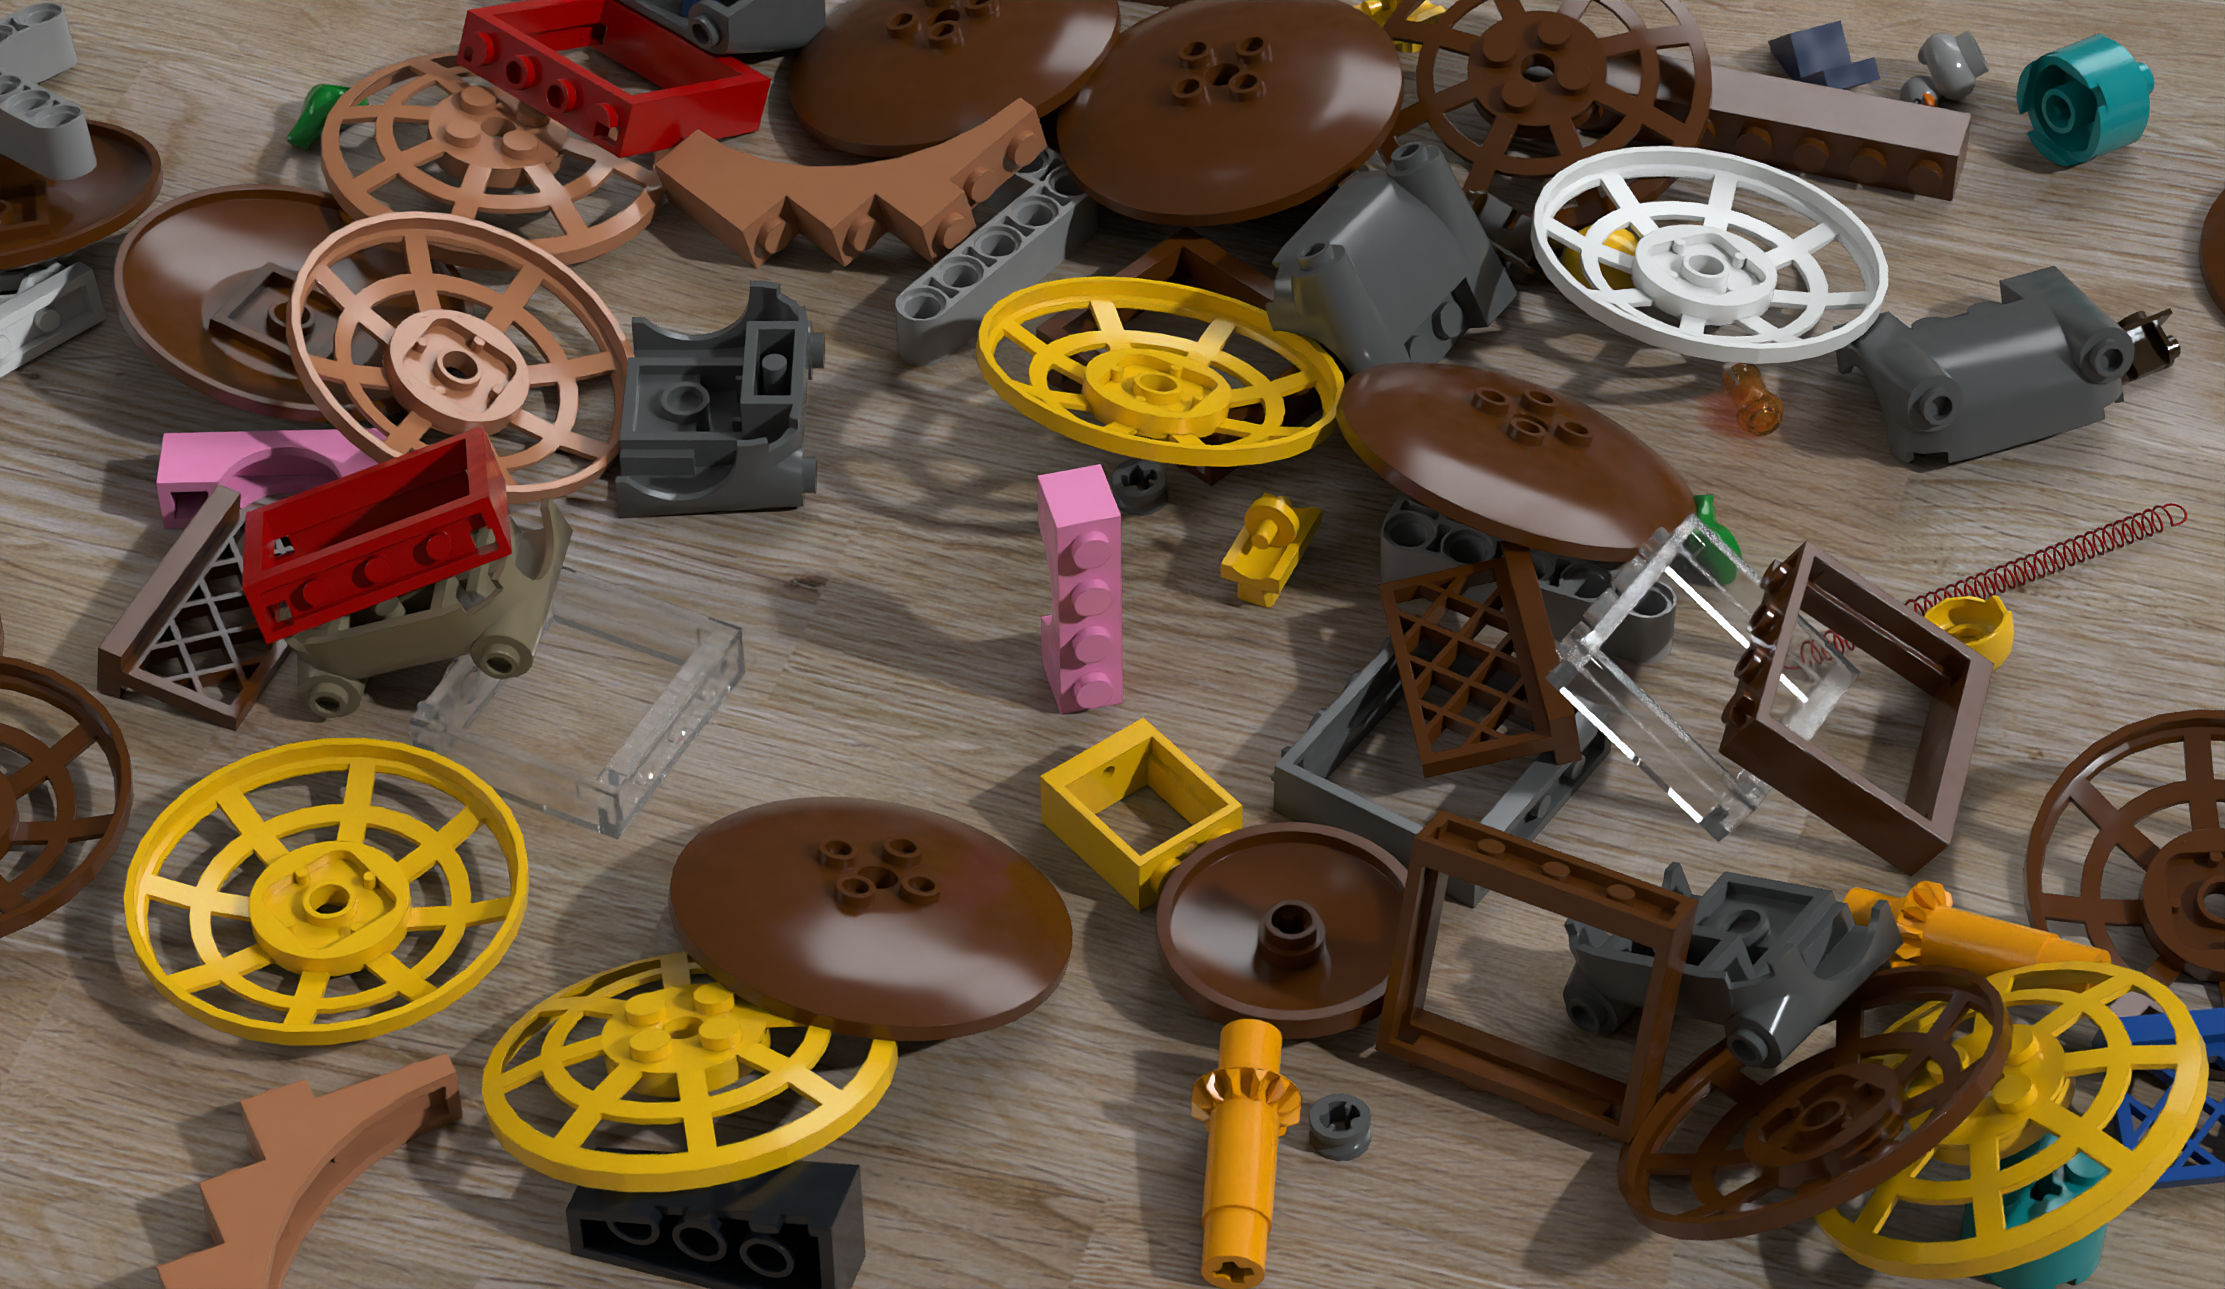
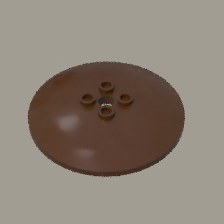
[787,0,1121,157]
[1056,0,1404,226]
[0,119,163,272]
[112,184,475,423]
[1336,362,1697,562]
[668,797,1073,1041]

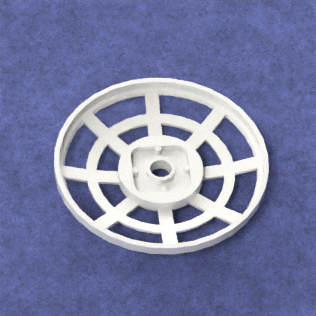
[1530,146,1888,364]

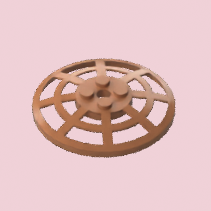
[321,51,669,271]
[286,211,634,504]

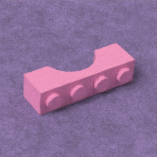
[156,428,410,529]
[1037,464,1123,715]

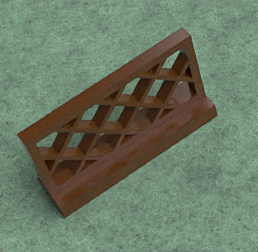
[97,484,294,731]
[1378,540,1582,778]

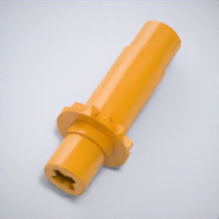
[1843,880,2112,994]
[1191,1019,1302,1289]

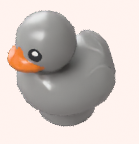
[1900,30,1990,107]

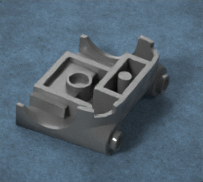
[1265,141,1518,377]
[1833,266,2135,463]
[615,281,825,519]
[1563,861,1903,1069]

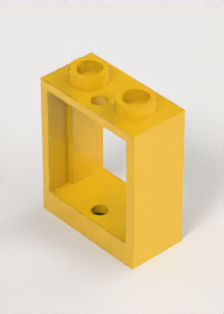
[1040,717,1243,912]

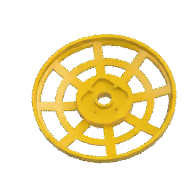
[976,276,1345,467]
[123,738,530,1046]
[481,951,898,1192]
[1813,961,2209,1280]

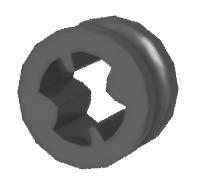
[1111,458,1168,516]
[1309,1094,1371,1161]

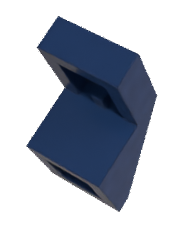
[1768,20,1880,90]

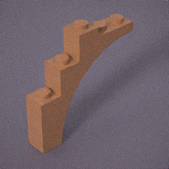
[654,98,1047,269]
[157,1053,463,1289]

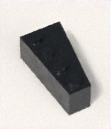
[566,1147,866,1289]

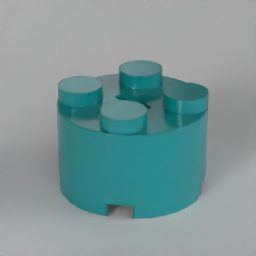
[2017,34,2155,166]
[1960,1132,2108,1289]

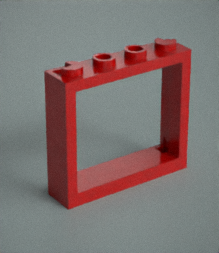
[456,0,771,158]
[242,426,512,644]

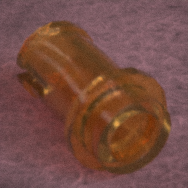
[1722,363,1784,436]

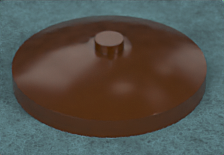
[1156,822,1408,1039]

